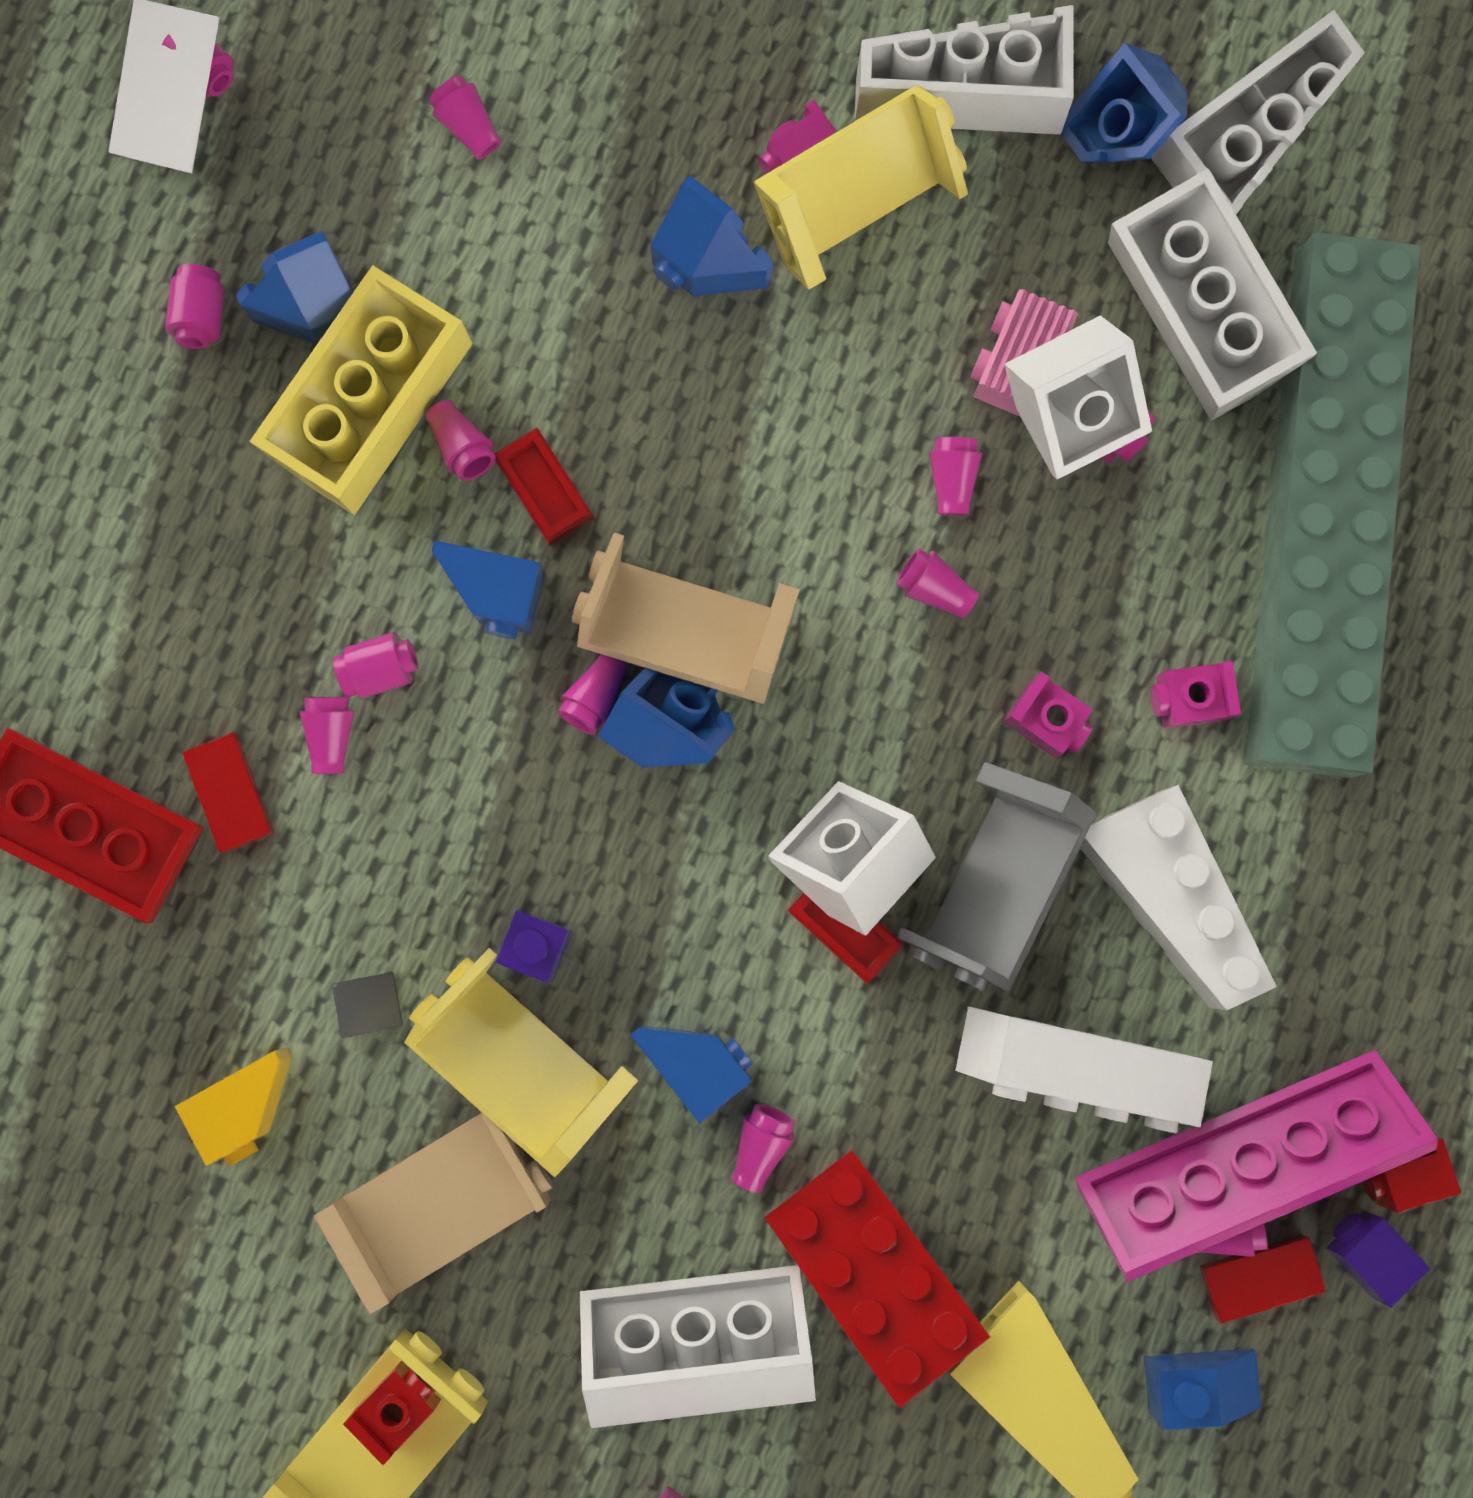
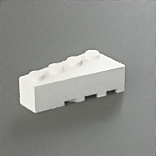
[855,5,1074,135]
[1151,10,1365,214]

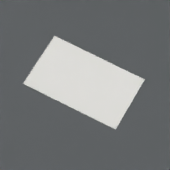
[108,0,220,173]

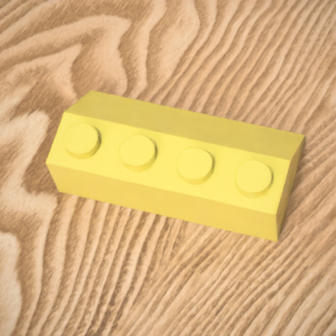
[249,265,473,516]

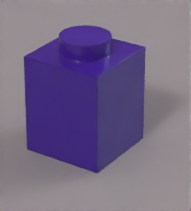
[495,910,573,983]
[1326,1210,1431,1308]

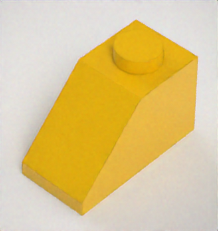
[175,1048,292,1167]

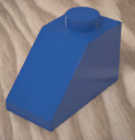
[432,540,545,639]
[630,1025,753,1124]
[1144,1348,1261,1430]

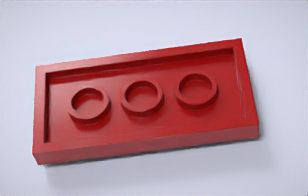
[0,728,204,923]
[764,1150,991,1409]

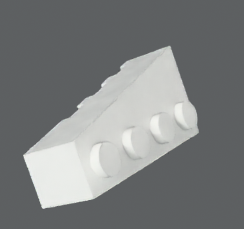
[1079,785,1277,1010]
[955,1006,1213,1133]

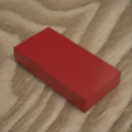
[494,427,594,546]
[182,732,275,854]
[787,892,904,984]
[1199,1235,1326,1324]

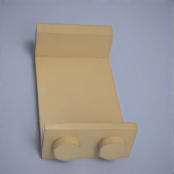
[572,533,800,704]
[314,1113,553,1315]

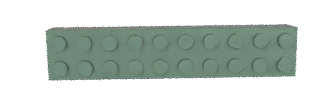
[1245,232,1421,778]

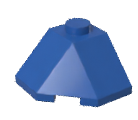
[1061,42,1188,164]
[650,175,773,296]
[236,231,354,345]
[598,668,735,767]

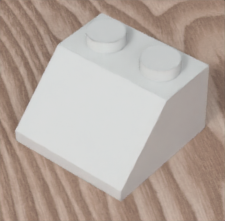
[1004,316,1152,480]
[768,781,936,936]

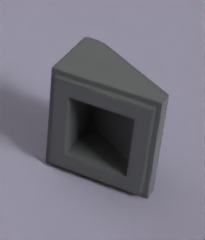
[332,972,403,1038]

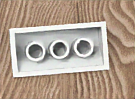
[1108,168,1317,421]
[580,1265,816,1428]

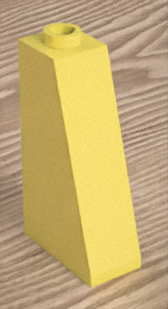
[948,1281,1139,1498]

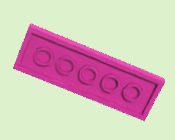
[1075,1050,1438,1282]

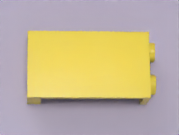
[754,84,968,290]
[404,948,638,1177]
[262,1328,488,1498]

